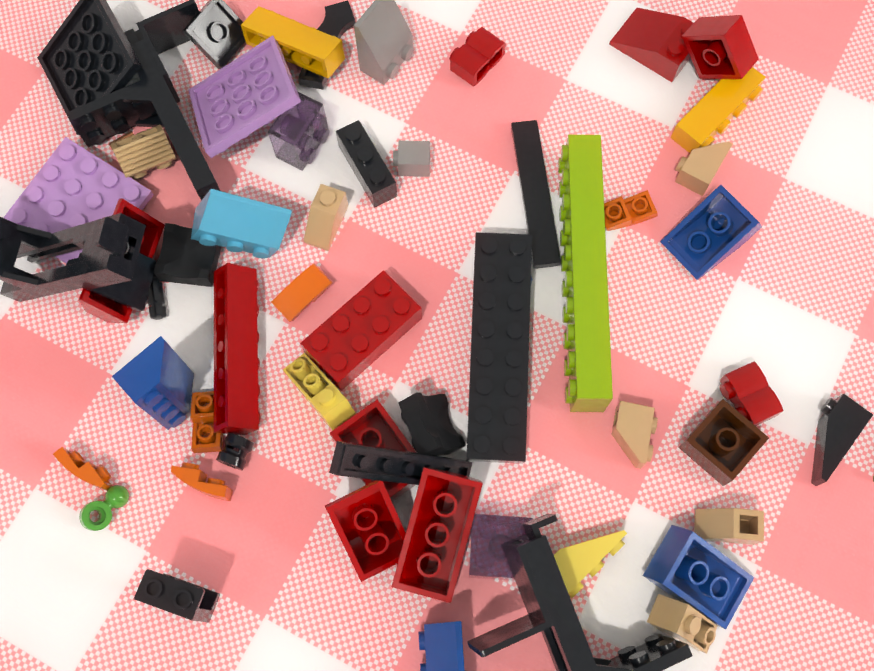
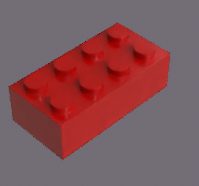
[300,270,422,391]

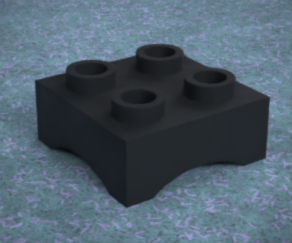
[154,223,221,287]
[398,392,466,456]

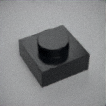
[298,68,328,90]

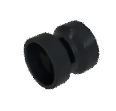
[216,433,254,471]

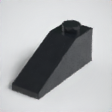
[811,394,873,486]

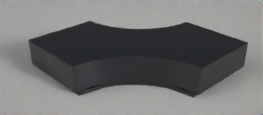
[317,0,356,39]

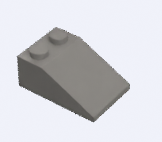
[354,0,414,85]

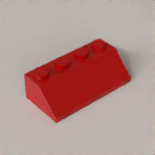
[78,198,165,323]
[391,467,483,603]

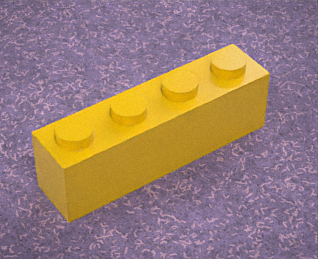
[241,6,345,79]
[671,67,766,153]

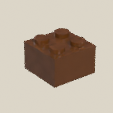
[678,399,769,486]

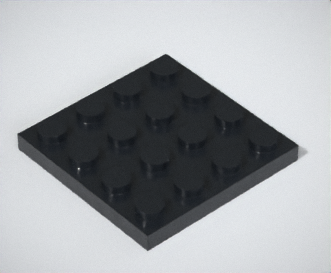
[37,0,142,135]

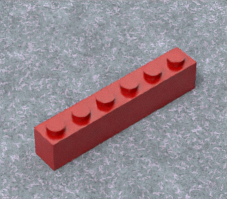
[214,263,261,435]

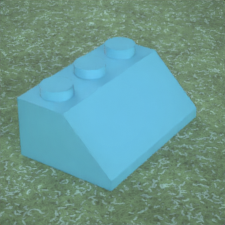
[191,189,292,259]

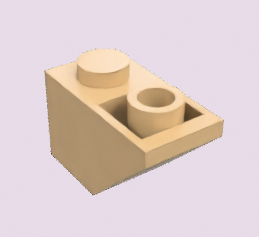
[611,401,658,469]
[694,508,764,545]
[647,594,718,654]

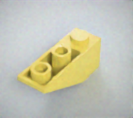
[283,353,356,431]
[554,530,627,599]

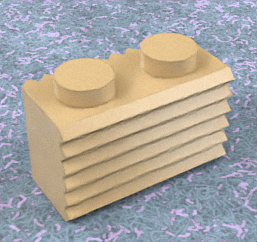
[111,125,176,179]

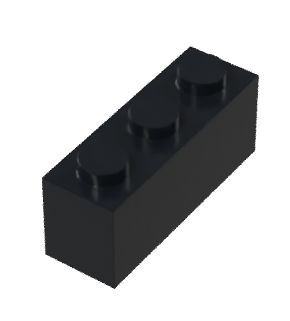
[336,120,397,208]

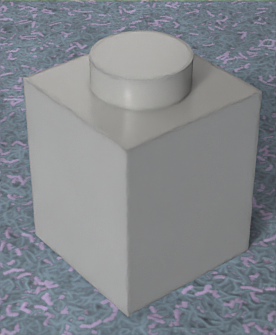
[393,140,430,177]

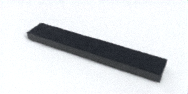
[511,120,561,269]
[329,441,473,485]

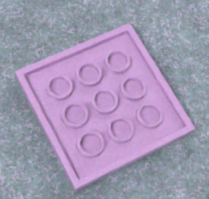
[188,35,301,158]
[3,137,154,264]

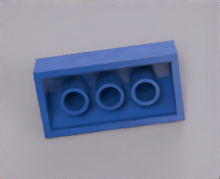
[112,336,194,430]
[418,621,465,671]

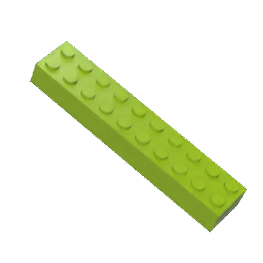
[558,134,613,412]

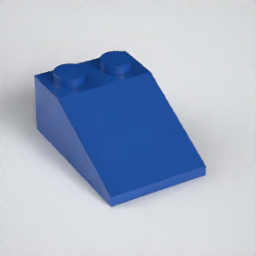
[660,185,762,280]
[642,525,754,630]

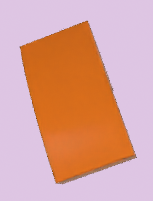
[604,190,658,231]
[271,263,333,322]
[190,391,223,453]
[53,447,112,491]
[171,463,233,501]

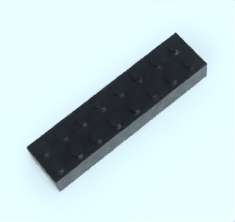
[466,232,532,464]

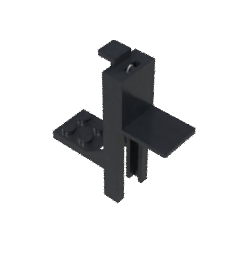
[0,213,156,312]
[467,514,693,671]

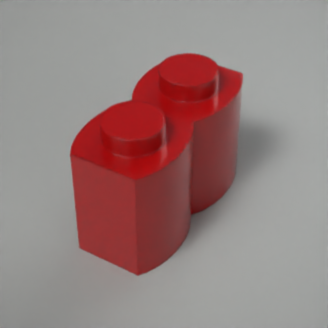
[449,27,506,86]
[719,361,784,426]

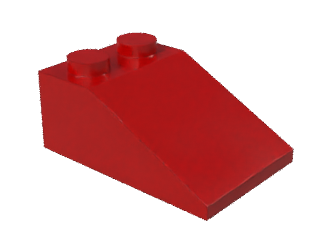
[609,7,694,82]
[325,480,406,582]

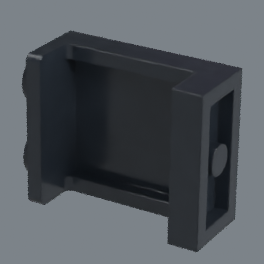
[134,569,220,623]

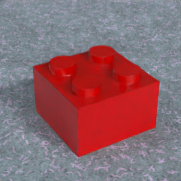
[682,15,759,79]

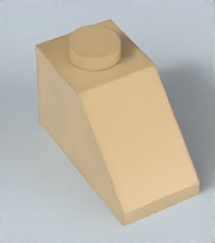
[675,141,733,196]
[303,184,348,251]

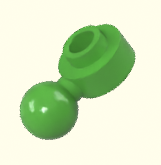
[79,485,129,531]

